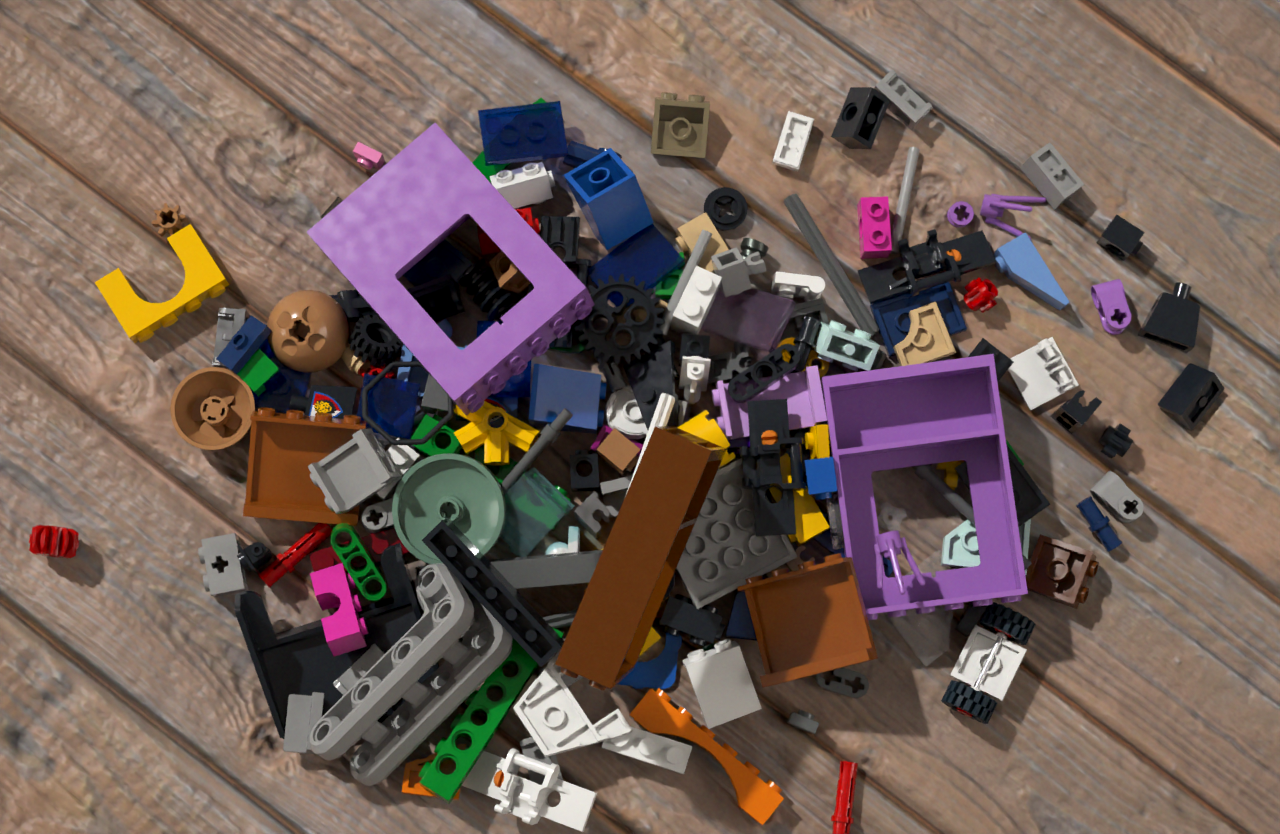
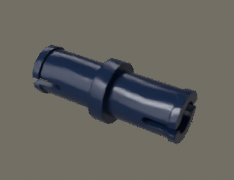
[1076,496,1122,552]

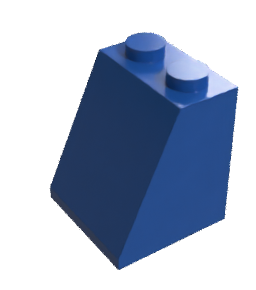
[564,148,654,250]
[529,364,606,434]

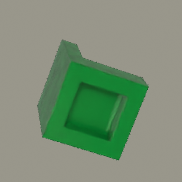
[237,349,279,397]

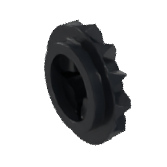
[704,187,748,231]

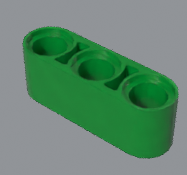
[331,523,386,601]

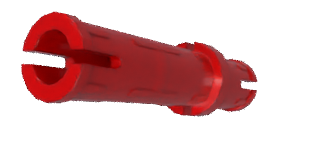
[258,523,332,588]
[831,761,858,834]

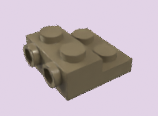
[651,92,710,158]

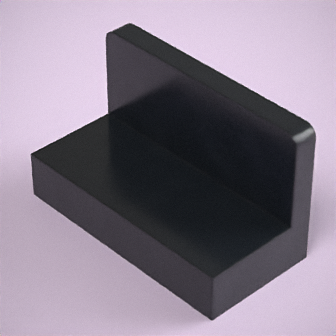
[1158,363,1225,431]

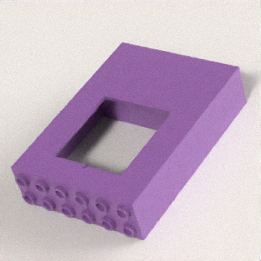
[307,123,595,415]
[821,354,1028,620]

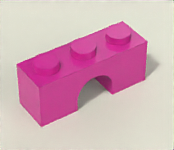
[310,563,369,657]

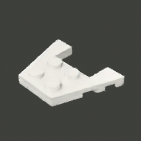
[513,649,633,757]

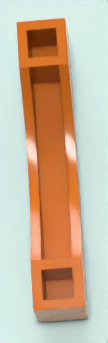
[629,688,784,825]

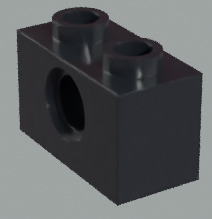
[831,87,890,149]

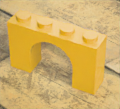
[95,224,229,343]

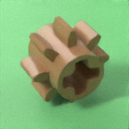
[151,203,188,237]

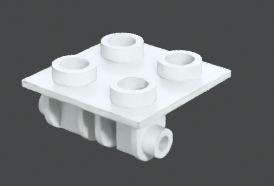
[1008,337,1079,410]

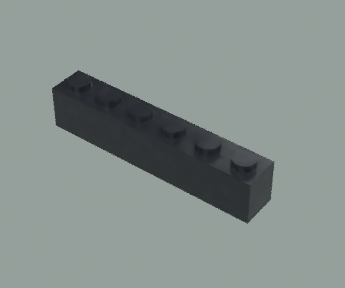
[422,519,564,667]

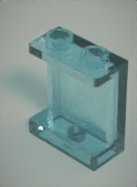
[500,467,574,557]

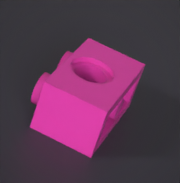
[857,196,892,259]

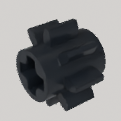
[1098,423,1133,459]

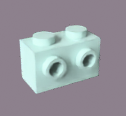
[813,320,880,371]

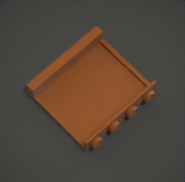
[243,407,367,526]
[737,553,878,688]

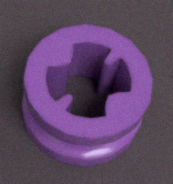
[947,201,974,228]

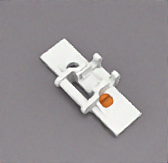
[462,748,597,832]

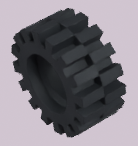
[349,315,403,367]

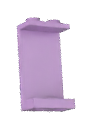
[712,365,827,440]

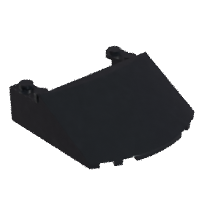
[234,543,439,739]

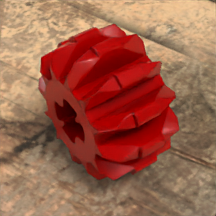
[29,525,79,559]

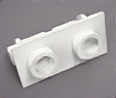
[679,356,711,404]

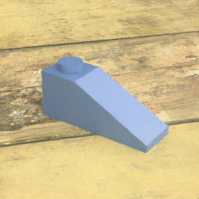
[993,232,1069,311]

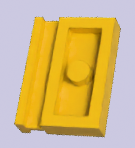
[804,424,830,460]

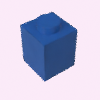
[804,457,838,500]

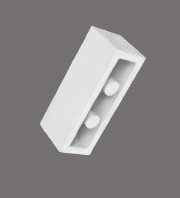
[602,726,692,774]

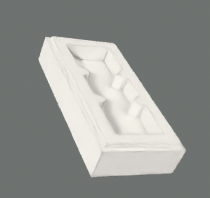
[772,111,814,172]

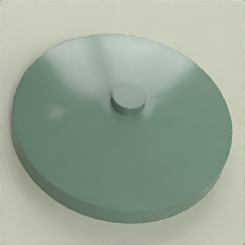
[392,453,506,564]

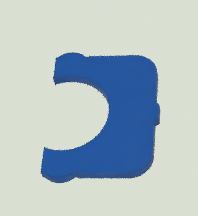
[616,633,682,689]

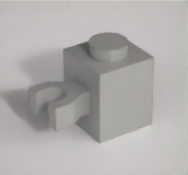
[711,247,766,297]

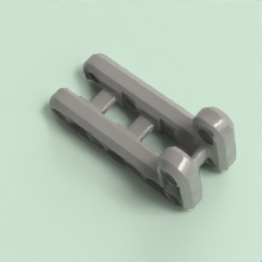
[310,563,513,786]

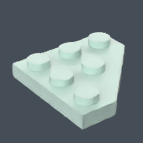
[941,519,1031,575]

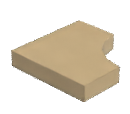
[893,302,956,366]

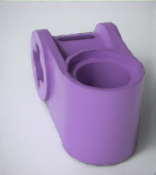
[1091,279,1131,335]

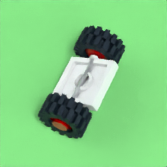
[941,602,1036,724]

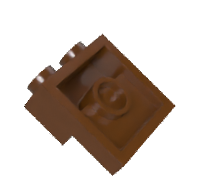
[1025,534,1099,609]

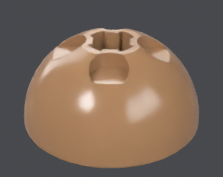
[267,290,349,373]
[170,367,255,451]

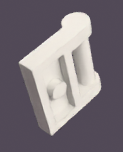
[771,272,825,302]

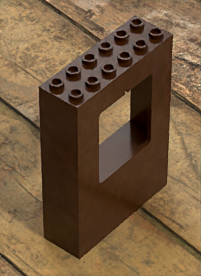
[555,426,727,691]

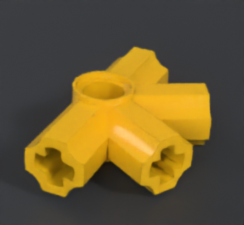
[454,401,540,466]

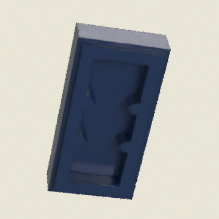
[216,315,272,374]

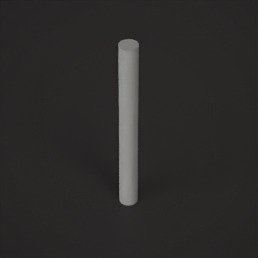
[891,147,920,254]
[657,230,712,335]

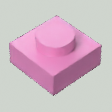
[353,142,385,170]

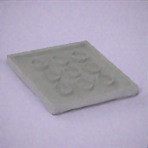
[676,458,797,609]

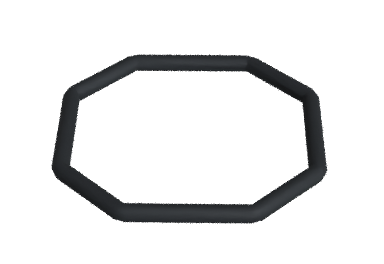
[362,361,454,445]

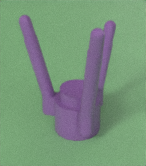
[980,194,1046,240]
[874,530,925,595]

